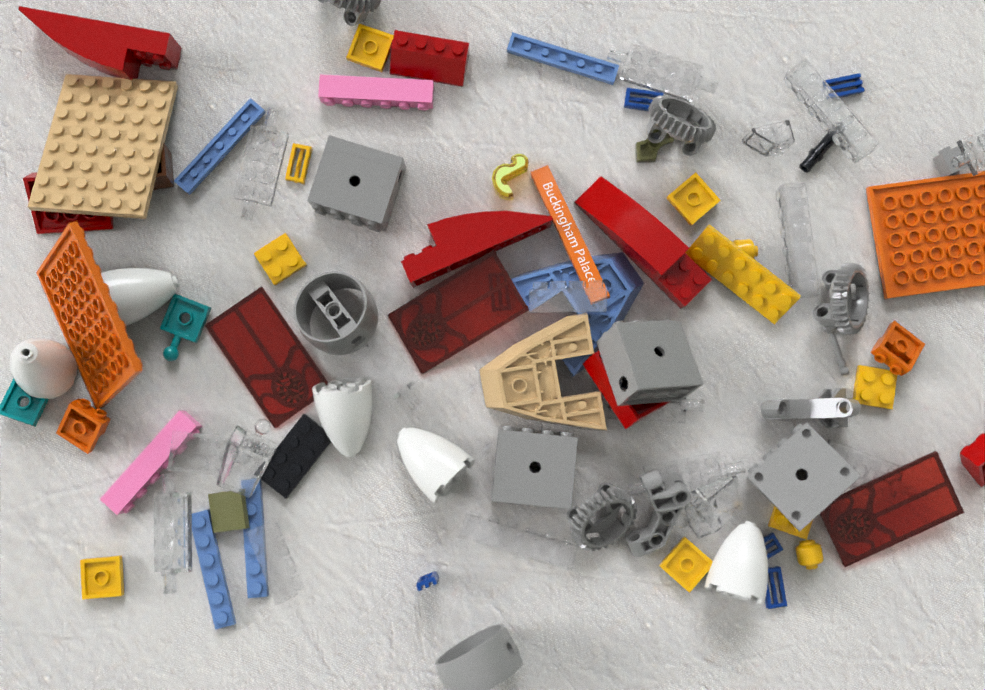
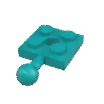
[159,294,212,361]
[0,378,49,427]

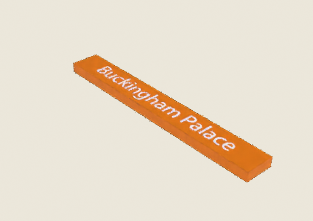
[531,165,610,305]

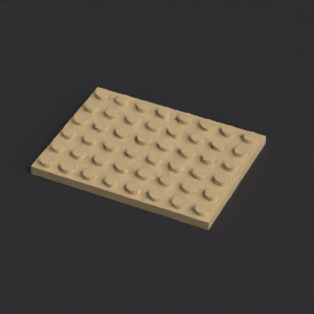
[27,74,178,219]

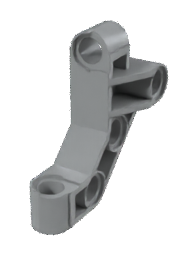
[761,388,861,428]
[626,469,691,557]

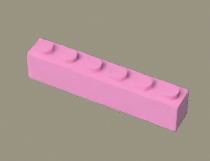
[318,75,434,111]
[100,410,202,515]

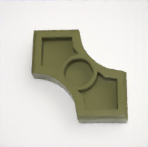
[635,129,674,163]

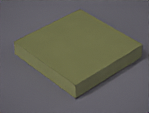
[208,489,250,533]

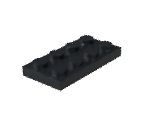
[256,414,331,499]

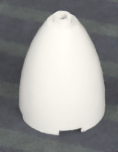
[101,268,179,326]
[10,338,78,399]
[312,377,372,457]
[397,427,475,504]
[704,521,768,605]

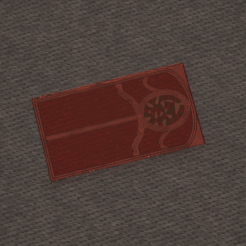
[388,250,529,374]
[204,286,329,428]
[820,451,964,567]

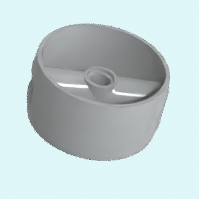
[294,271,378,355]
[435,624,523,690]

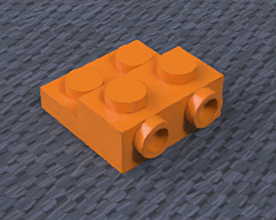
[870,320,925,376]
[56,398,111,454]

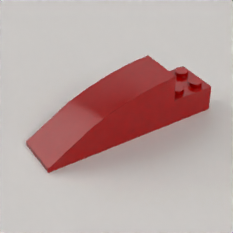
[18,6,182,80]
[574,176,712,309]
[401,211,553,288]

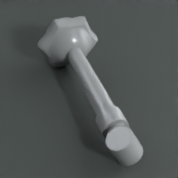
[820,326,849,375]

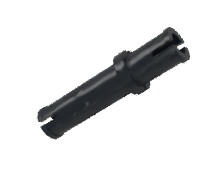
[799,124,845,173]

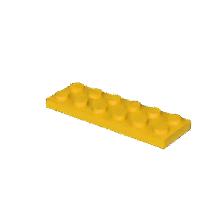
[685,224,801,324]

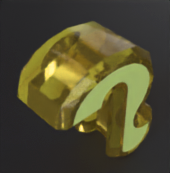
[492,154,529,201]

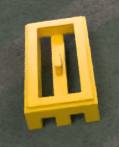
[285,143,313,185]

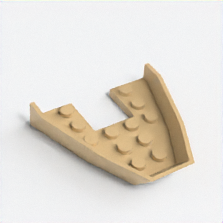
[479,313,607,430]

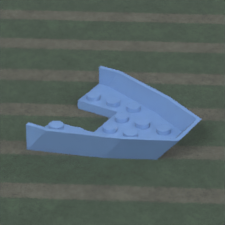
[511,252,644,377]

